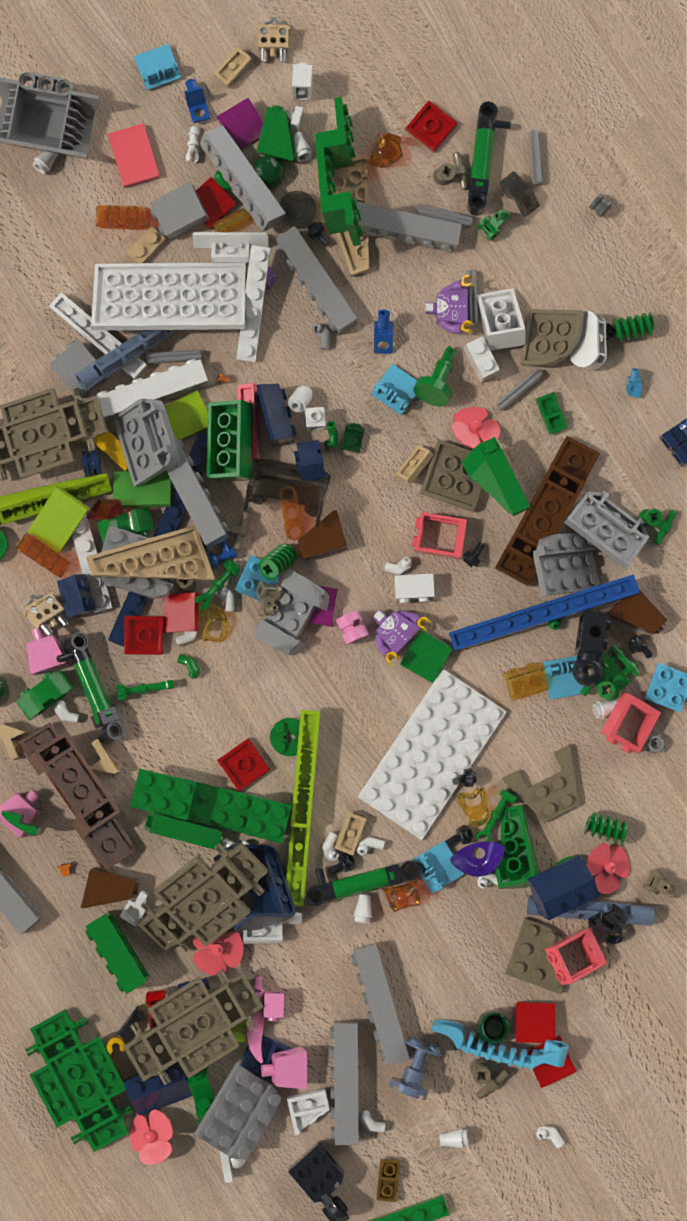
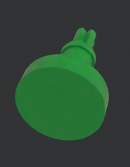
[413,346,456,407]

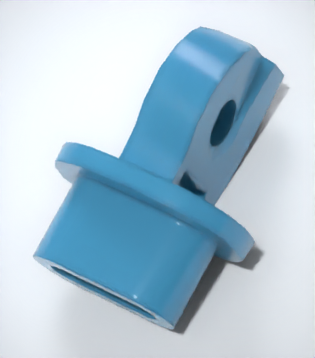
[626,368,642,398]

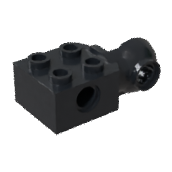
[573,610,611,687]
[288,1141,350,1221]

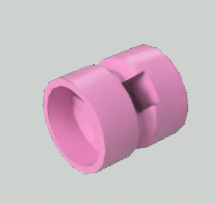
[336,610,369,645]

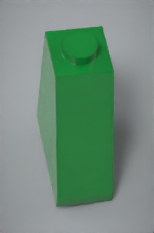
[256,105,295,163]

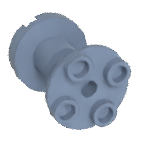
[389,1036,442,1100]

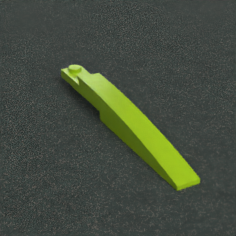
[0,473,112,525]
[286,710,320,906]

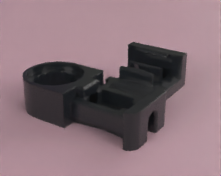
[588,903,626,944]

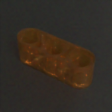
[95,205,151,230]
[279,485,305,541]
[15,532,71,579]

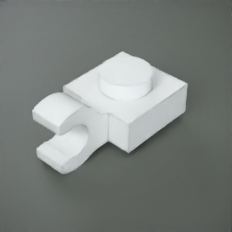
[119,890,149,927]

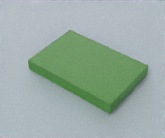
[113,471,171,508]

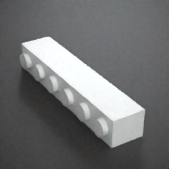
[96,359,209,421]

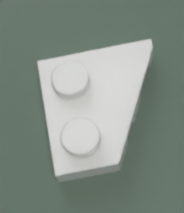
[287,1088,330,1135]

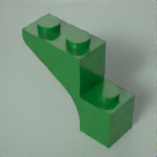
[188,1067,215,1124]

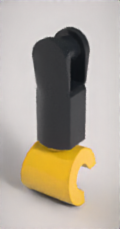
[107,1005,148,1055]

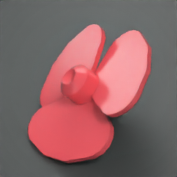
[451,407,501,449]
[586,843,630,894]
[193,931,243,976]
[130,1110,174,1165]

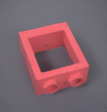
[412,512,467,559]
[601,692,661,754]
[545,927,607,985]

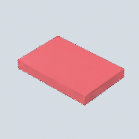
[108,123,160,188]

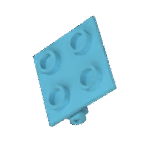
[134,44,181,90]
[371,364,417,415]
[235,555,281,602]
[543,656,584,700]
[644,663,687,713]
[413,840,464,894]

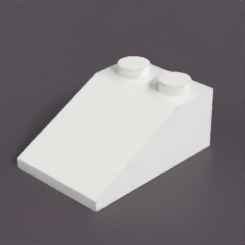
[477,288,525,351]

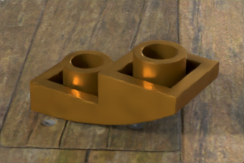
[376,1159,400,1202]

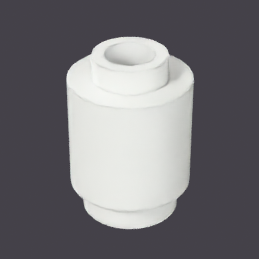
[288,386,313,412]

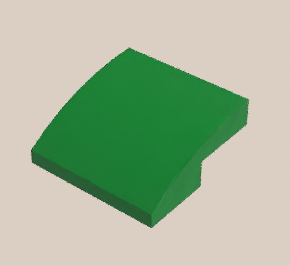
[400,629,453,683]

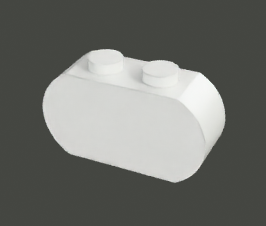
[570,311,607,370]

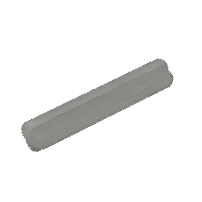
[529,130,544,185]
[418,204,473,227]
[466,270,478,326]
[146,349,202,363]
[496,369,543,411]

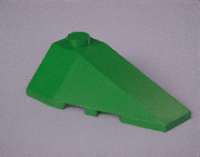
[462,437,530,516]
[495,804,540,889]

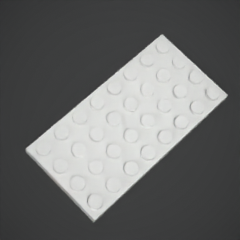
[91,262,246,330]
[357,669,507,840]

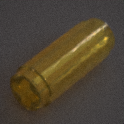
[213,208,252,232]

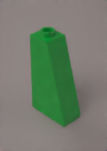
[144,812,223,850]

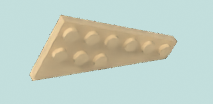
[314,153,369,277]
[86,525,215,581]

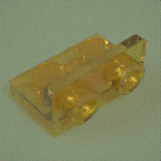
[503,662,549,701]

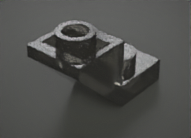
[499,171,540,217]

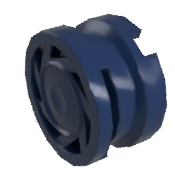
[82,450,102,477]

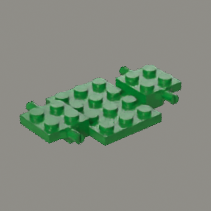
[25,1009,134,1152]

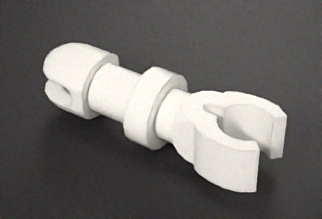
[186,126,199,163]

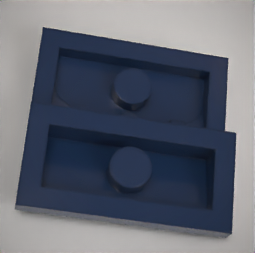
[240,1035,292,1084]

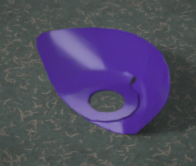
[450,842,504,877]

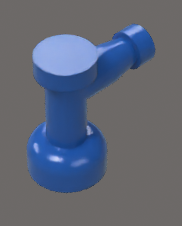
[208,540,237,569]

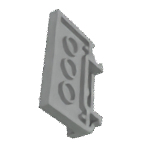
[113,399,180,487]
[564,491,649,569]
[100,525,174,599]
[533,532,600,596]
[194,1063,281,1160]

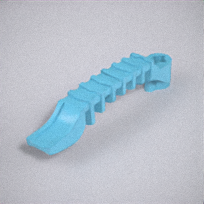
[431,1020,569,1071]

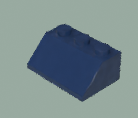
[256,384,297,447]
[527,855,600,921]
[124,1061,192,1115]

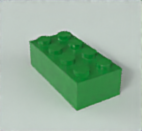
[207,400,253,482]
[85,911,151,995]

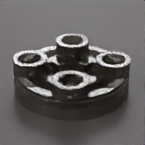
[279,191,316,229]

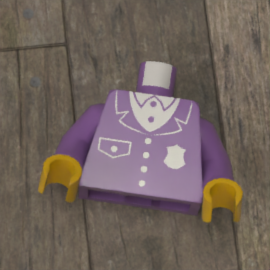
[425,275,475,334]
[373,610,432,666]

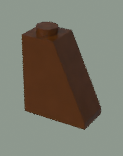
[295,510,347,561]
[607,590,667,635]
[81,868,140,908]

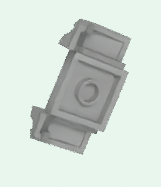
[252,569,329,655]

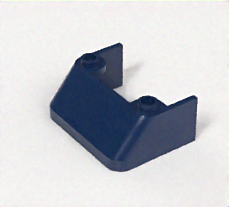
[213,844,296,930]

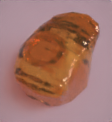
[368,132,403,168]
[382,878,421,912]

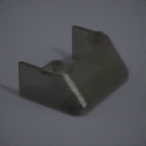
[243,458,331,527]

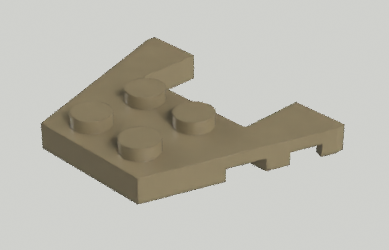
[502,745,579,822]

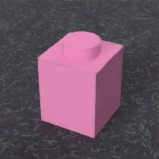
[264,991,285,1021]

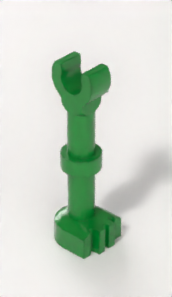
[194,560,240,610]
[116,680,175,701]
[476,789,518,842]

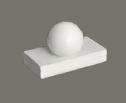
[220,1151,246,1183]

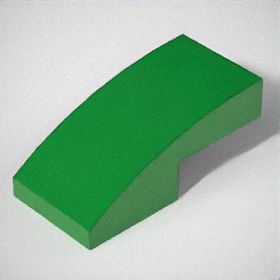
[535,392,568,435]
[1,810,41,836]

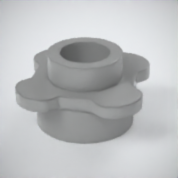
[646,734,665,754]

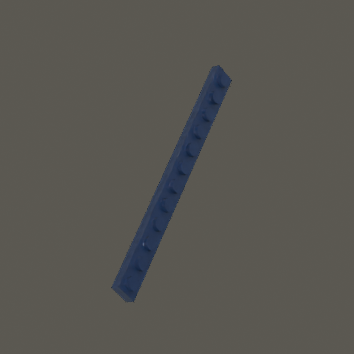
[108,431,208,647]

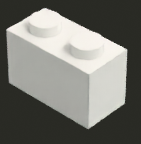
[292,62,313,101]
[464,336,500,383]
[394,574,435,604]

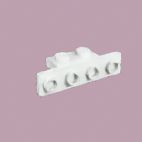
[193,232,269,262]
[234,912,302,944]

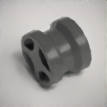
[589,193,613,217]

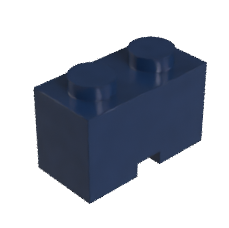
[294,440,326,481]
[57,574,96,618]

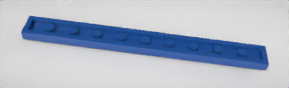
[449,574,640,651]

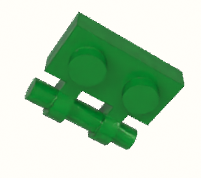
[592,644,641,691]

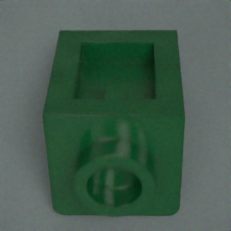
[341,423,364,454]

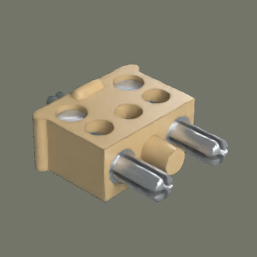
[257,17,291,63]
[24,592,69,637]

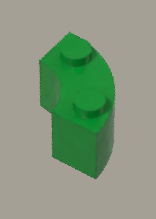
[97,507,155,544]
[16,670,73,721]

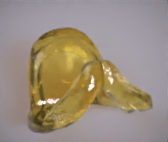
[202,604,229,642]
[456,786,489,827]

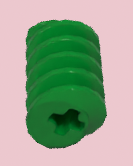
[612,312,654,342]
[259,543,297,580]
[584,812,627,846]

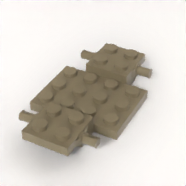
[0,388,108,481]
[138,842,268,952]
[123,969,263,1085]

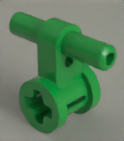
[477,210,512,241]
[638,509,677,545]
[580,663,620,701]

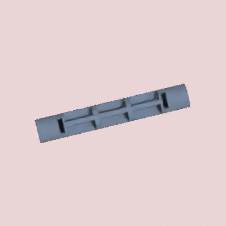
[75,330,178,390]
[527,895,654,926]

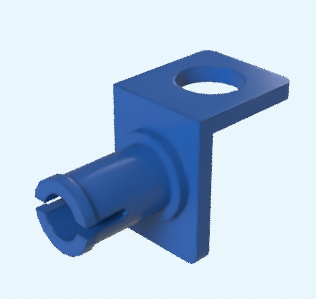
[184,79,211,123]
[374,309,393,354]

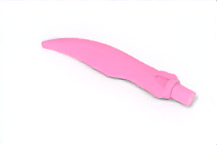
[246,976,265,1063]

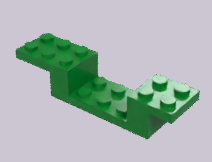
[315,97,363,246]
[130,768,292,844]

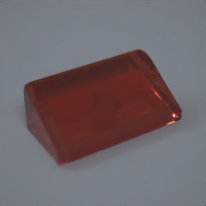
[86,499,124,519]

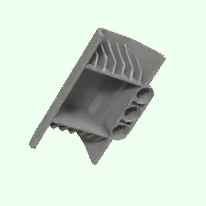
[0,72,100,159]

